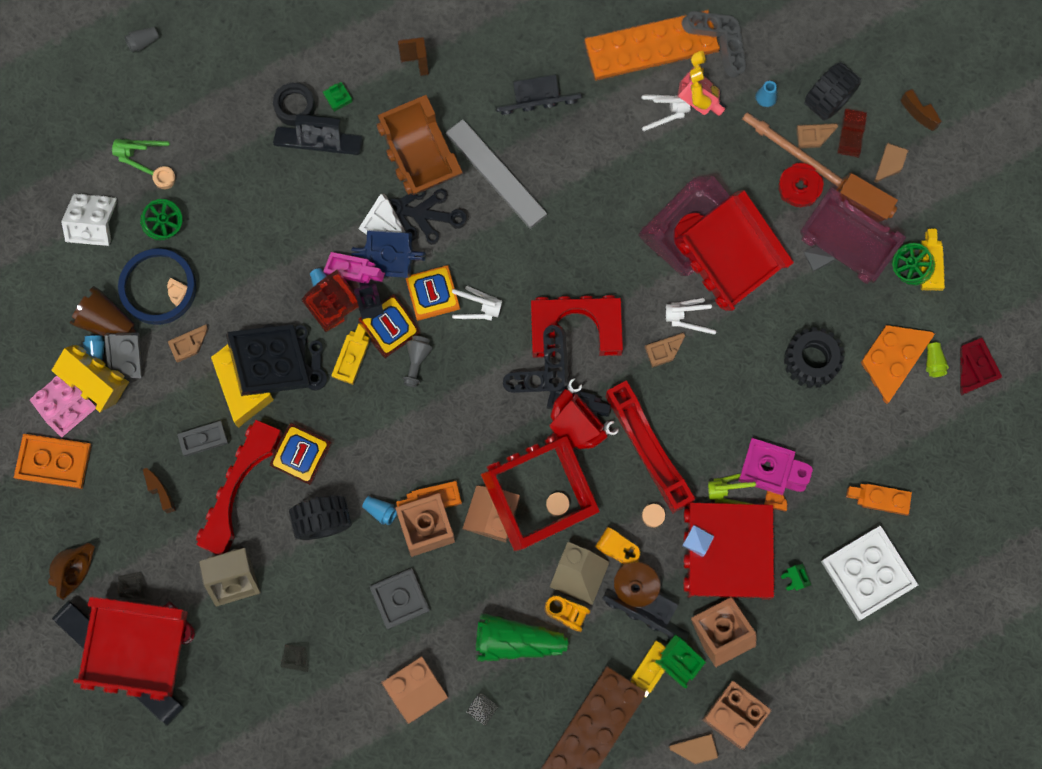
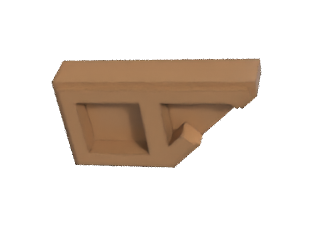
[796,124,838,148]
[874,143,908,182]
[168,325,208,363]
[645,333,685,368]
[669,734,718,764]

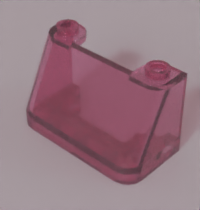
[638,176,730,276]
[800,187,906,284]

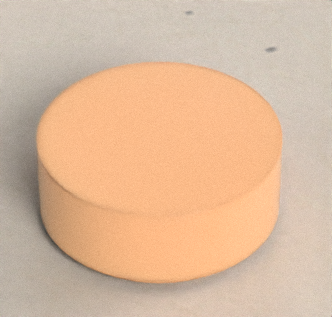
[153,166,176,189]
[546,493,569,516]
[642,504,665,528]

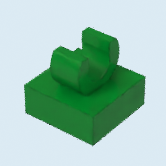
[323,82,353,112]
[781,564,811,591]

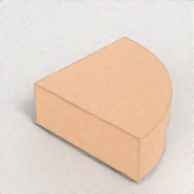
[167,278,187,306]

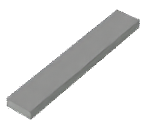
[446,119,547,229]

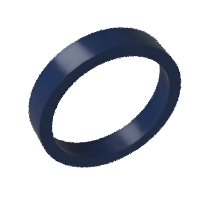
[118,249,196,325]

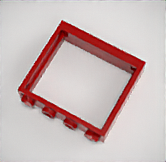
[481,435,600,551]

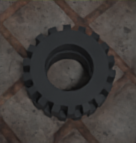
[804,62,861,121]
[784,327,845,388]
[289,495,352,540]

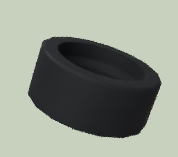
[273,82,316,126]

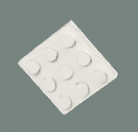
[821,526,918,621]

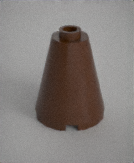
[70,286,136,337]

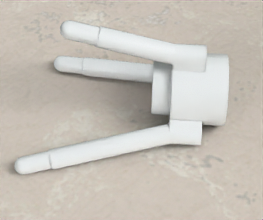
[642,95,690,131]
[452,286,502,321]
[666,298,717,334]

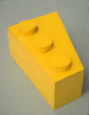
[211,344,274,428]
[51,345,129,412]

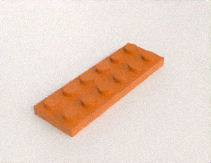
[584,10,720,80]

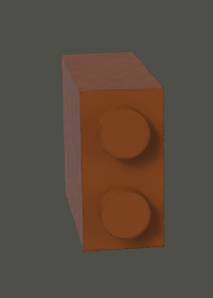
[833,173,898,222]

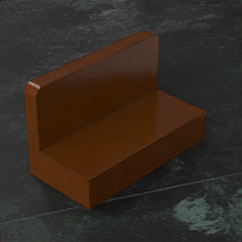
[398,37,429,76]

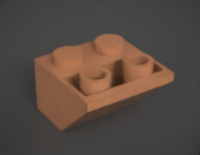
[702,681,771,749]

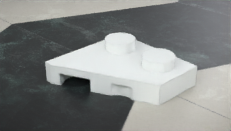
[359,194,405,235]

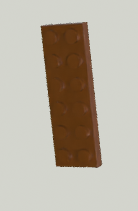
[541,666,647,769]

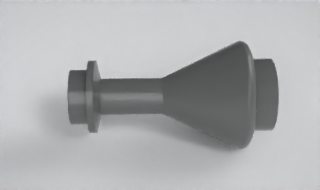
[402,336,433,388]

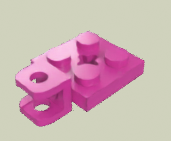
[739,438,813,495]

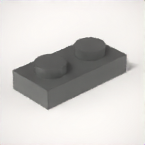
[177,421,228,457]

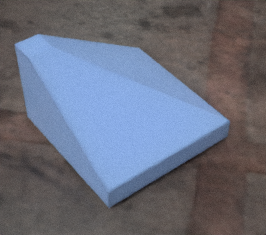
[683,526,714,557]

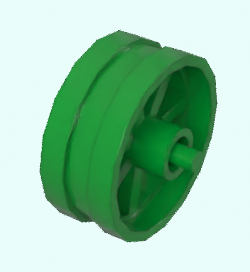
[140,199,182,241]
[892,243,936,286]

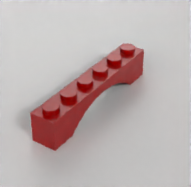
[605,380,695,514]
[196,420,283,555]

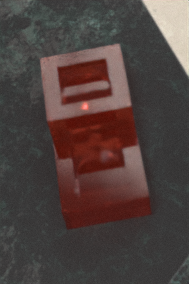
[837,109,867,157]

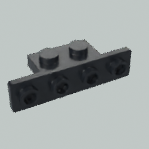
[495,74,582,115]
[273,115,362,155]
[602,584,689,642]

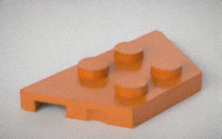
[861,325,935,404]

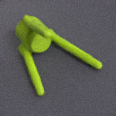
[708,473,756,504]

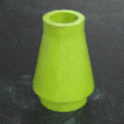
[926,342,949,377]

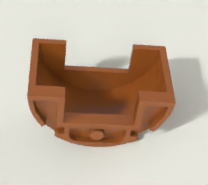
[376,95,463,195]

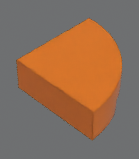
[764,491,787,512]

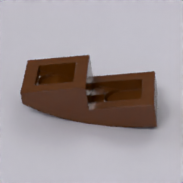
[900,89,942,131]
[143,468,176,513]

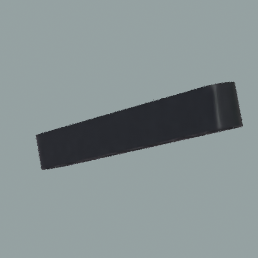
[52,600,184,726]

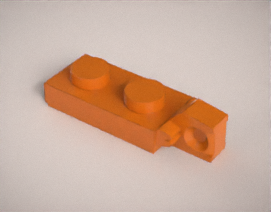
[396,481,461,508]
[846,484,912,516]

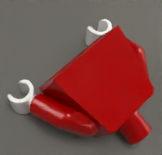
[547,379,619,449]

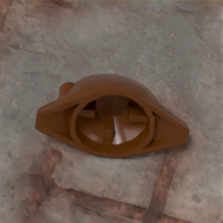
[48,543,95,600]

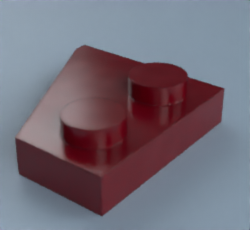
[960,338,1002,396]

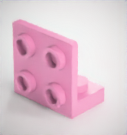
[30,376,96,437]

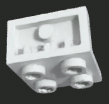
[62,194,117,246]

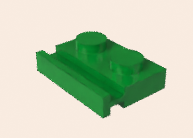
[655,635,706,689]

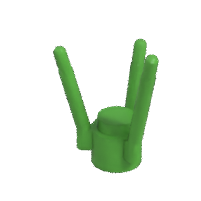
[112,139,170,176]

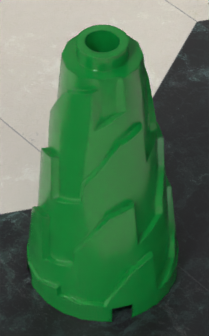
[476,614,568,662]

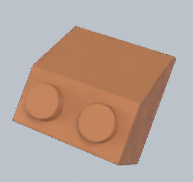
[463,486,520,543]
[396,494,455,557]
[691,597,756,667]
[382,657,448,724]

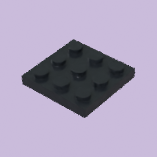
[226,325,309,396]

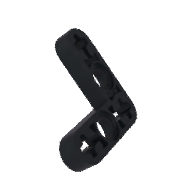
[503,325,568,393]

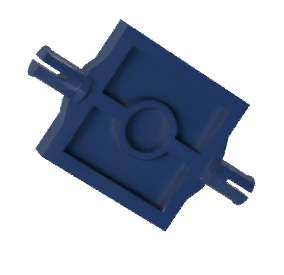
[351,230,426,278]

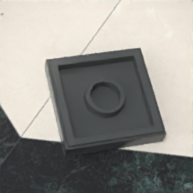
[369,568,430,630]

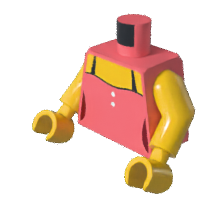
[678,51,726,116]

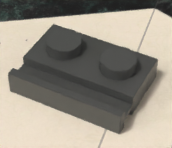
[105,333,143,378]

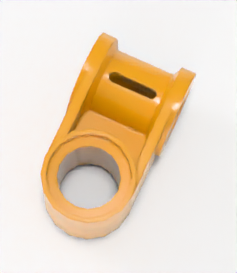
[595,527,640,565]
[544,596,591,632]

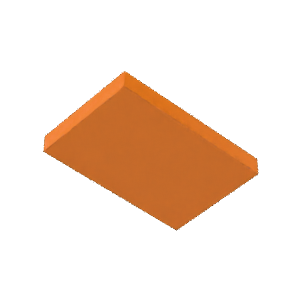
[14,434,91,489]

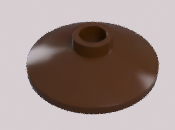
[614,562,661,607]

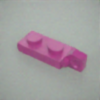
[323,252,385,283]

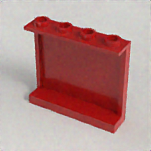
[676,190,794,311]
[683,503,774,600]
[73,597,188,700]

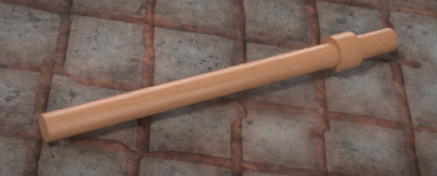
[742,112,842,187]

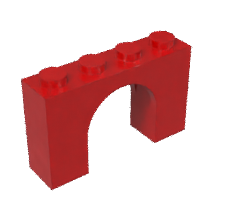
[531,295,623,358]

